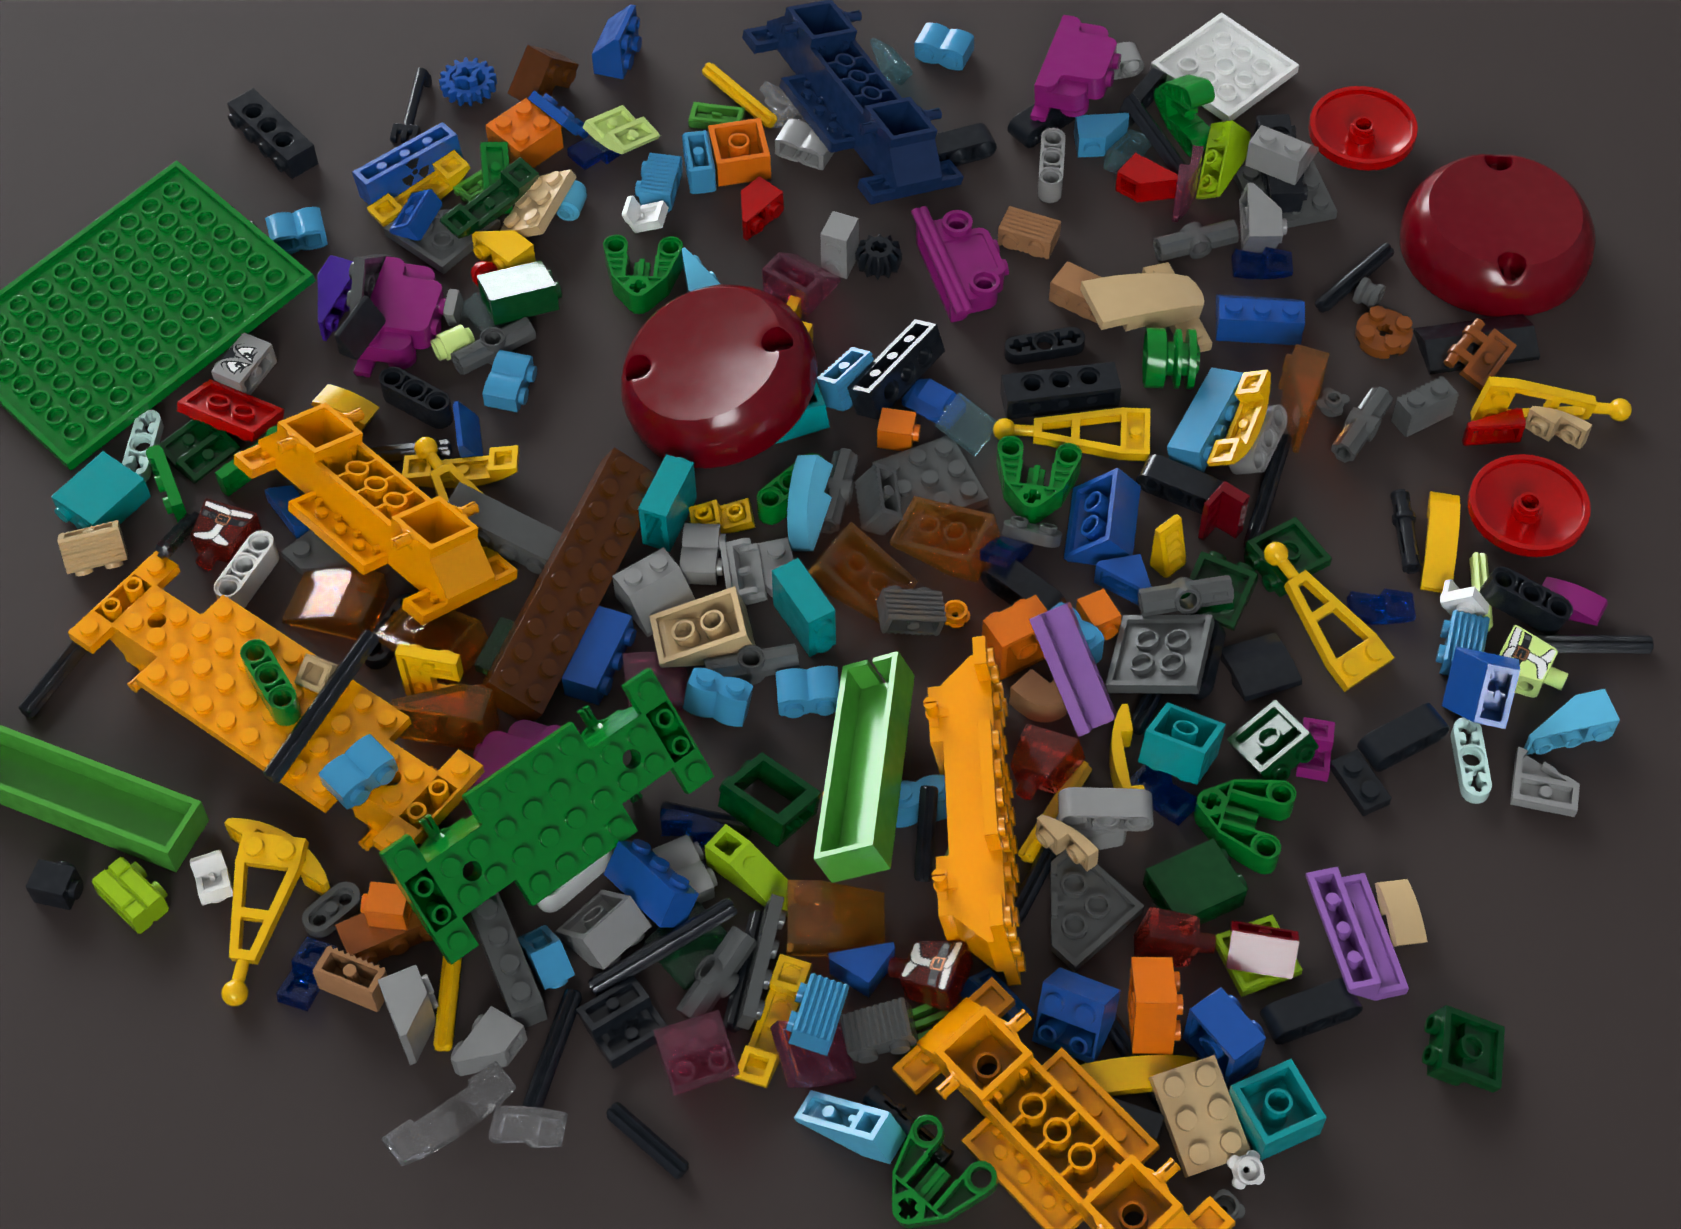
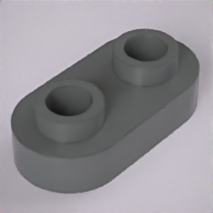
[1002,516,1062,548]
[302,882,362,938]

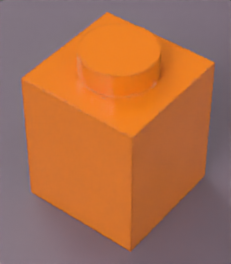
[877,407,921,451]
[1076,588,1122,640]
[360,881,413,931]

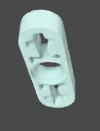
[122,410,164,482]
[1450,717,1492,804]

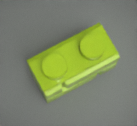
[92,857,169,934]

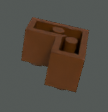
[507,45,579,108]

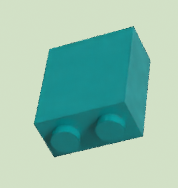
[51,451,151,529]
[638,454,697,552]
[772,558,836,657]

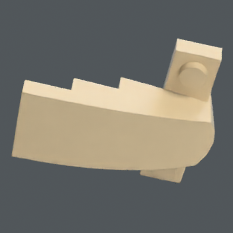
[1080,262,1213,352]

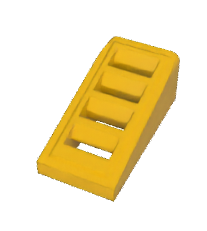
[1150,514,1186,578]

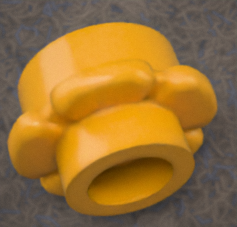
[944,600,970,628]

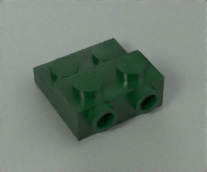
[1244,517,1332,597]
[1180,551,1258,630]
[1227,700,1319,781]
[1422,1005,1505,1093]

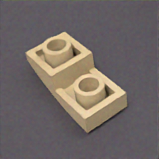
[1525,406,1592,449]
[1035,814,1099,872]
[1375,879,1428,947]

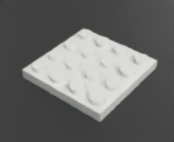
[1150,12,1299,121]

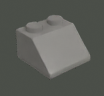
[1245,125,1319,185]
[1239,183,1287,253]
[612,547,695,637]
[555,890,652,970]
[378,965,439,1065]

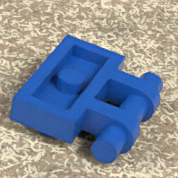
[528,91,589,139]

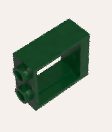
[718,752,822,847]

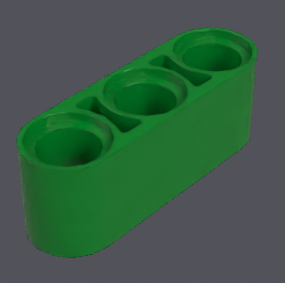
[757,453,824,525]
[240,639,302,726]

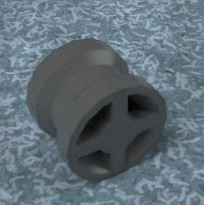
[1353,277,1386,310]

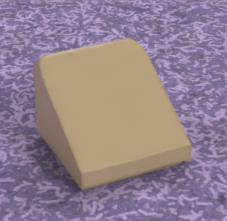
[294,653,339,693]

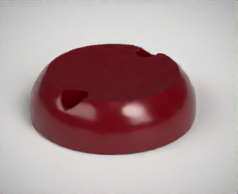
[1400,154,1596,317]
[620,285,818,468]

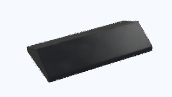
[1413,314,1540,375]

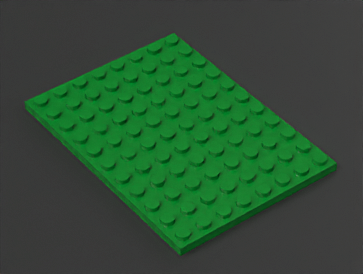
[0,160,316,471]

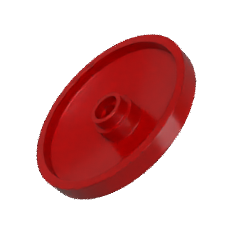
[1308,86,1418,171]
[1468,454,1591,557]

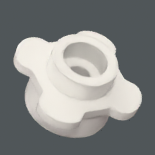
[1227,1150,1265,1190]

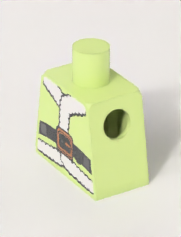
[1499,625,1569,698]

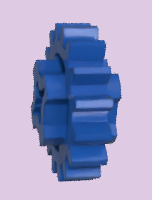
[439,57,497,106]

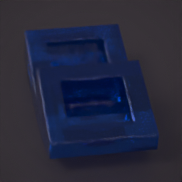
[567,137,622,170]
[1232,247,1293,279]
[980,536,1034,568]
[1346,589,1416,625]
[1130,765,1197,826]
[660,809,723,847]
[276,937,337,1012]

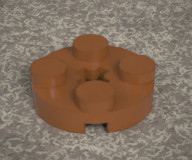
[1355,305,1413,359]

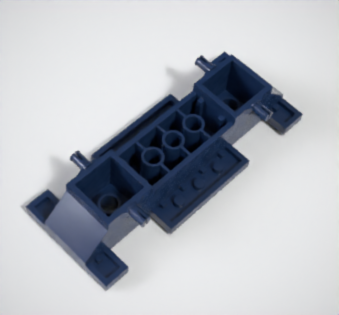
[742,0,964,205]

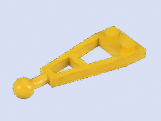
[1470,376,1632,421]
[993,407,1150,461]
[414,437,501,559]
[1264,542,1395,692]
[221,830,309,1007]

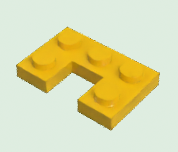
[395,643,472,715]

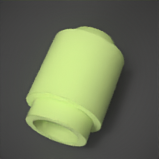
[430,324,475,361]

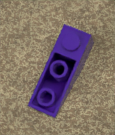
[318,255,354,341]

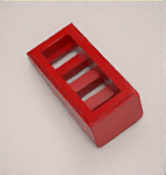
[1462,408,1526,446]

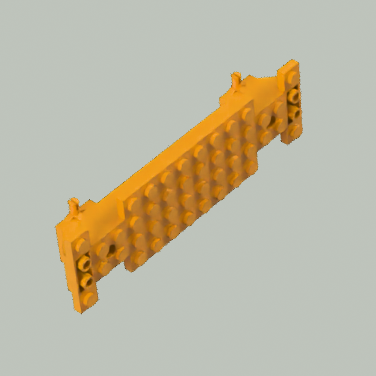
[68,551,485,851]

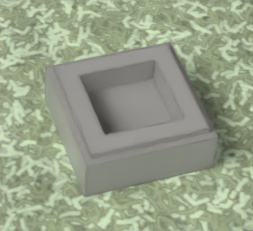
[443,289,464,327]

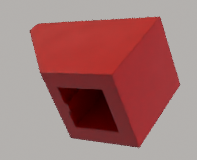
[1115,153,1181,202]
[741,176,784,241]

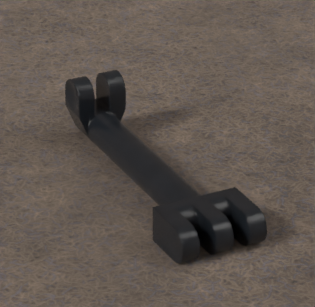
[390,68,432,143]

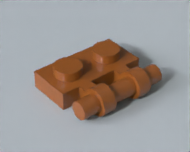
[1444,318,1517,391]

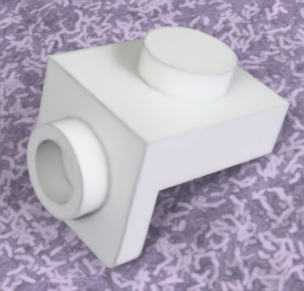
[622,195,669,234]
[1440,579,1489,616]
[190,850,233,906]

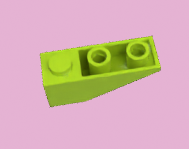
[1196,120,1251,200]
[705,824,802,912]

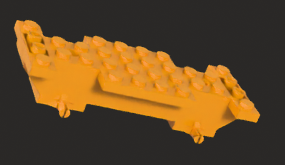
[234,402,518,625]
[923,636,1026,986]
[892,977,1235,1229]

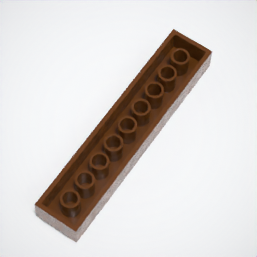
[476,447,656,722]

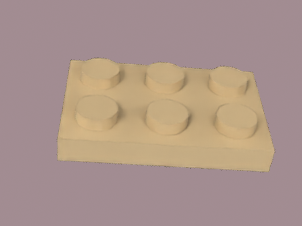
[500,169,577,238]
[1149,1055,1250,1178]

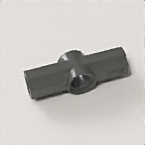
[1153,220,1239,261]
[450,317,536,375]
[1331,386,1393,463]
[821,448,858,534]
[1138,575,1234,617]
[704,643,800,685]
[676,926,757,1027]

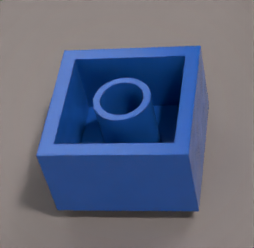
[1183,987,1266,1088]

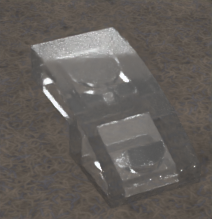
[488,1106,568,1148]

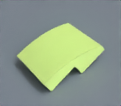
[582,105,660,154]

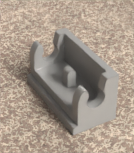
[719,538,768,605]

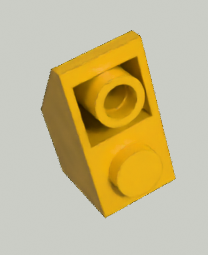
[471,230,536,270]

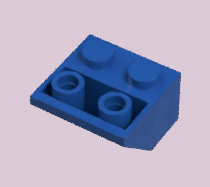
[592,5,642,79]
[1442,646,1520,729]
[1032,967,1121,1063]

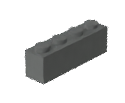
[448,482,562,574]
[470,892,547,1028]

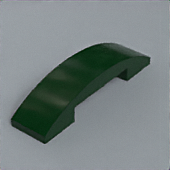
[440,157,539,239]

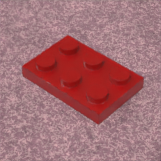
[177,379,284,442]

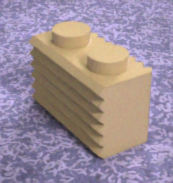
[57,520,128,576]

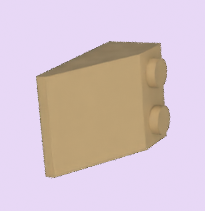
[649,586,755,668]

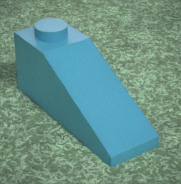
[794,1090,907,1164]

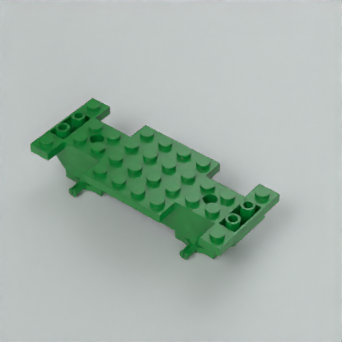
[379,668,714,964]

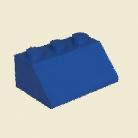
[1216,294,1305,346]
[1064,468,1141,565]

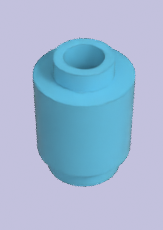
[556,180,587,221]

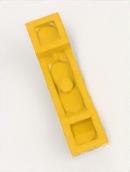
[367,150,470,227]
[1207,369,1271,466]
[402,445,520,488]
[1420,491,1460,593]
[1109,704,1145,789]
[224,818,331,896]
[734,954,812,1088]
[1080,1055,1196,1096]

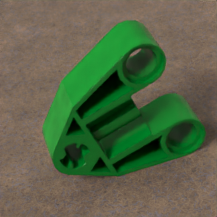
[1154,74,1215,157]
[603,234,683,314]
[996,436,1082,524]
[1194,779,1296,875]
[892,1114,998,1228]

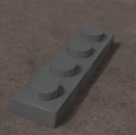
[736,894,787,1030]

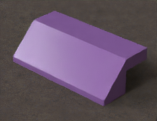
[1029,602,1117,737]
[1306,867,1409,1001]

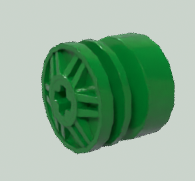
[1142,328,1200,389]

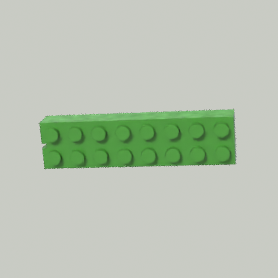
[814,651,915,883]
[0,725,209,872]

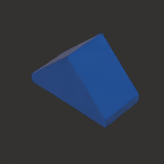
[1094,554,1151,606]
[828,942,895,998]

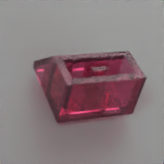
[762,252,841,316]
[653,1010,740,1096]

